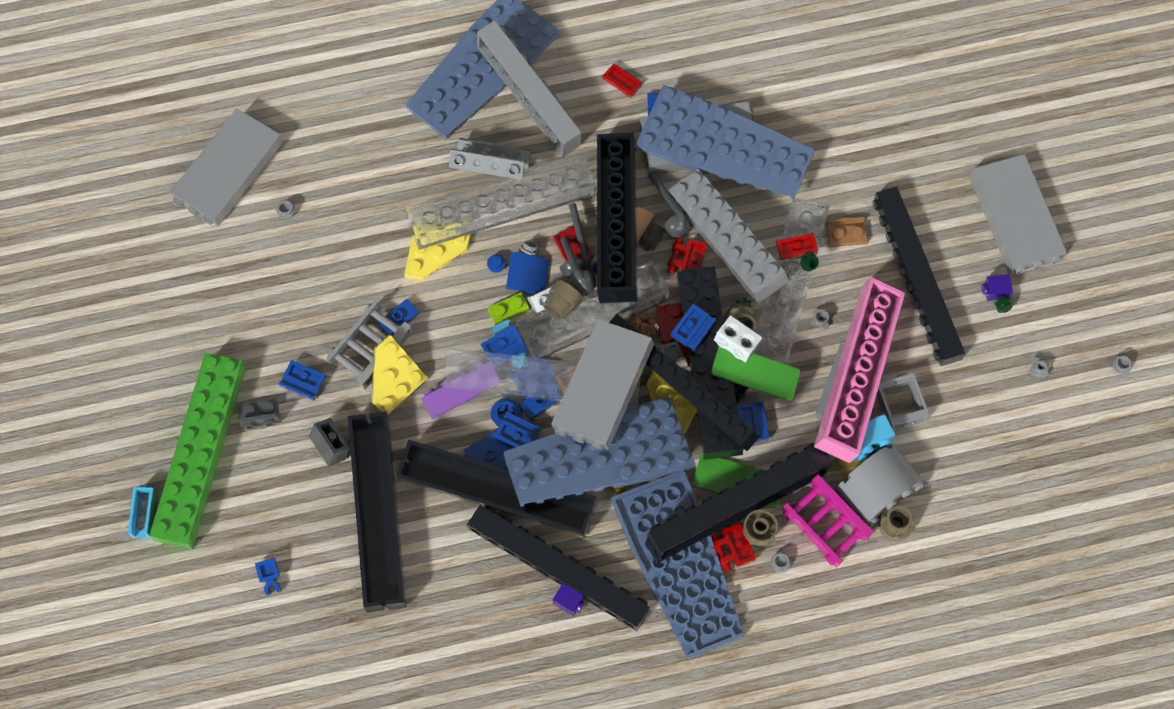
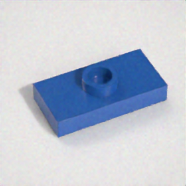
[378,299,419,336]
[519,384,561,421]

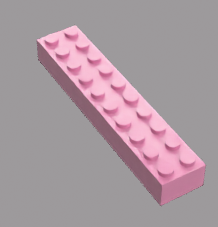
[814,277,905,463]

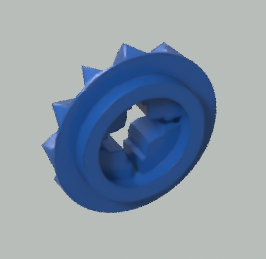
[491,398,522,427]

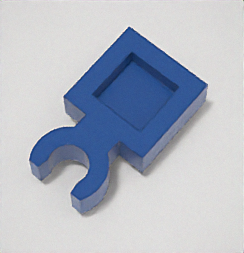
[255,558,281,595]

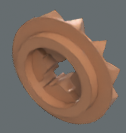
[629,313,659,335]

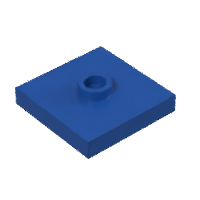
[464,430,510,469]

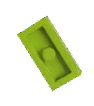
[487,292,530,326]

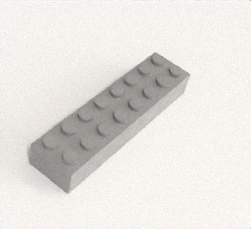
[477,20,582,158]
[668,168,789,304]

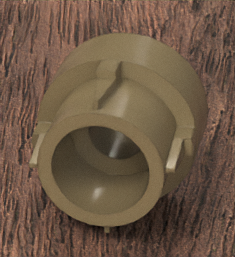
[543,280,583,320]
[724,303,758,332]
[879,504,915,542]
[743,509,778,547]

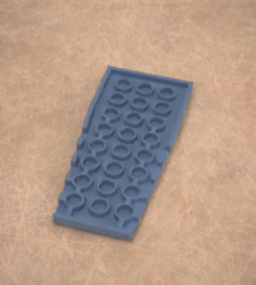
[406,0,560,139]
[635,84,814,199]
[504,397,695,507]
[610,470,744,659]

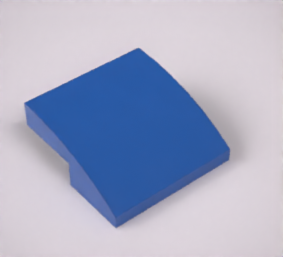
[506,252,549,295]

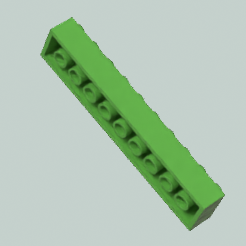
[149,353,246,550]

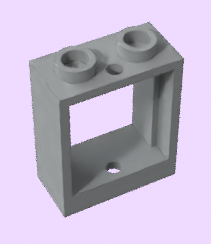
[877,373,930,431]

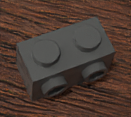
[309,417,350,467]

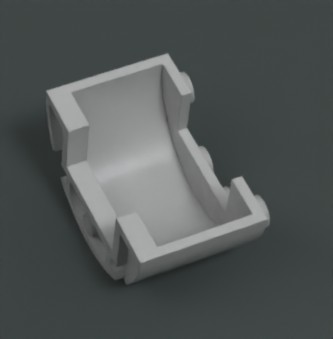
[834,444,925,527]

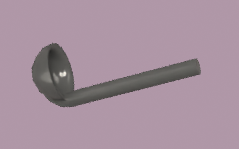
[648,172,690,238]
[559,203,591,279]
[561,237,596,297]

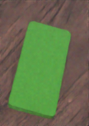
[711,346,800,401]
[693,454,778,509]

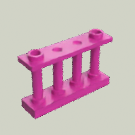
[782,474,874,567]

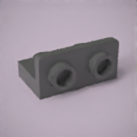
[239,399,281,430]

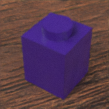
[982,274,1013,301]
[552,583,585,616]

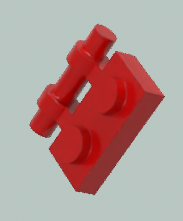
[667,238,707,274]
[711,523,756,573]

